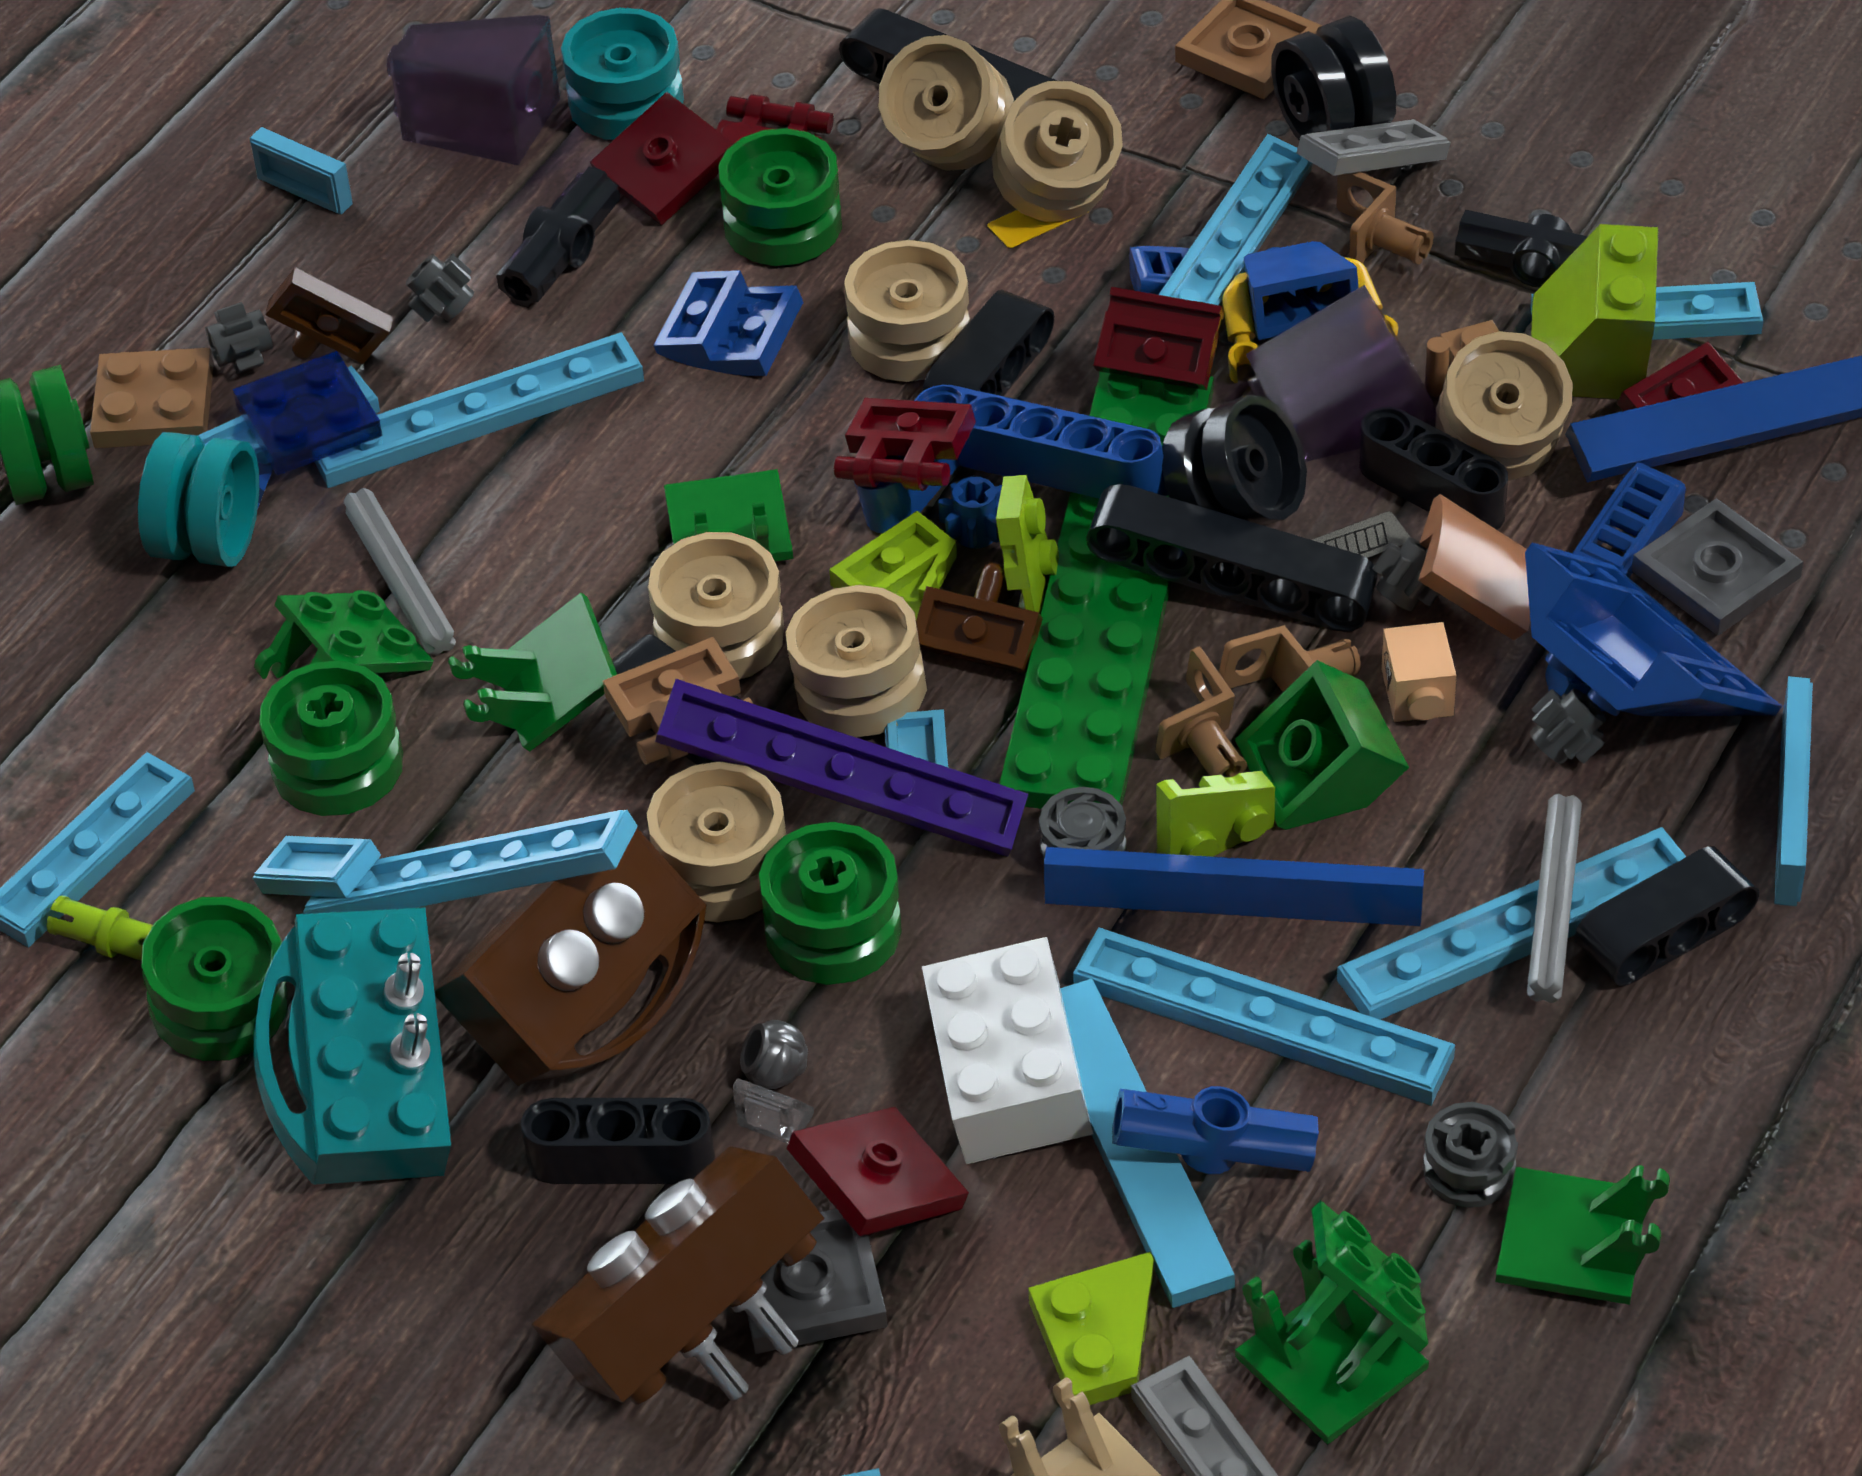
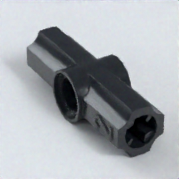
[496,167,620,308]
[1455,210,1588,288]

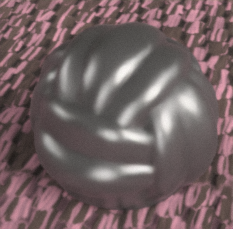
[740,1020,808,1089]

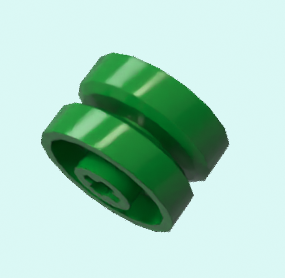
[718,128,842,266]
[0,365,94,505]
[260,661,403,816]
[759,822,902,985]
[141,897,288,1061]

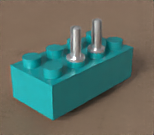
[254,907,451,1185]

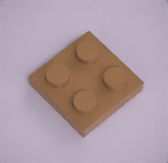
[1175,0,1322,99]
[90,348,214,448]

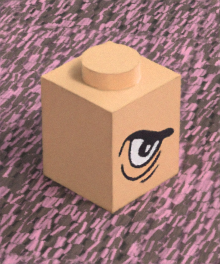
[1381,622,1457,722]

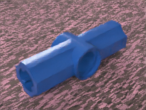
[1112,1086,1319,1174]

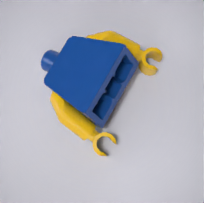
[1222,241,1398,383]

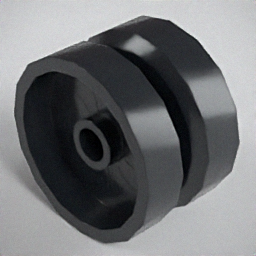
[1271,15,1397,141]
[1162,395,1307,526]

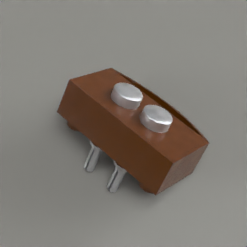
[434,828,707,1086]
[531,1146,825,1404]

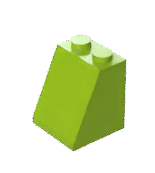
[1531,224,1658,399]

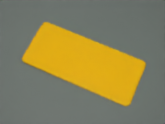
[987,210,1089,248]

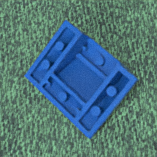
[1525,542,1782,716]

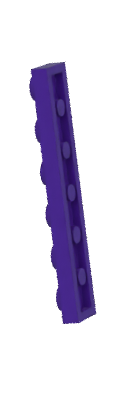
[655,679,1028,857]

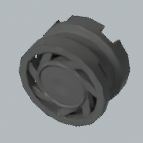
[1039,787,1126,860]
[1423,1102,1518,1208]

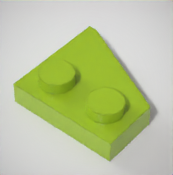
[996,475,1059,615]
[829,511,957,619]
[1156,771,1275,857]
[1028,1252,1154,1405]

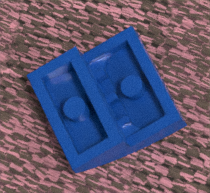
[653,270,803,376]

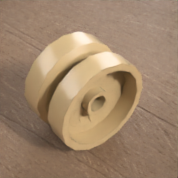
[878,35,1014,171]
[992,81,1123,222]
[844,240,970,382]
[1435,331,1573,481]
[648,532,784,680]
[786,585,927,738]
[647,761,786,922]

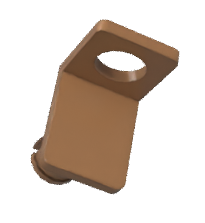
[1336,172,1434,265]
[1219,625,1361,692]
[1155,646,1247,777]

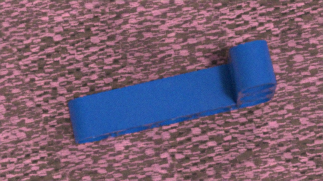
[854,384,1168,533]

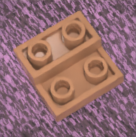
[1418,494,1530,640]

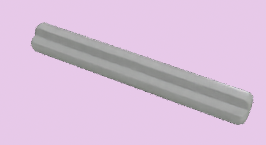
[344,488,456,656]
[1527,793,1582,1003]

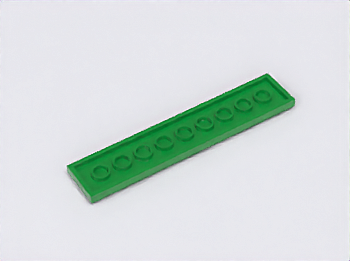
[999,372,1214,809]

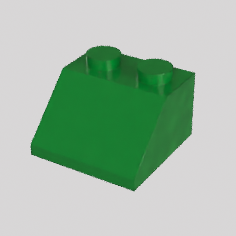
[1235,660,1409,830]

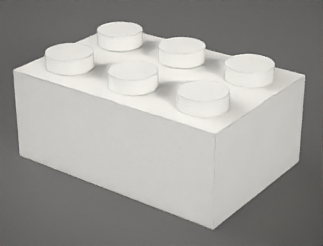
[922,937,1093,1164]

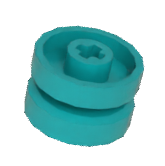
[561,8,684,140]
[138,432,259,567]

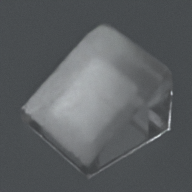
[733,1078,814,1143]

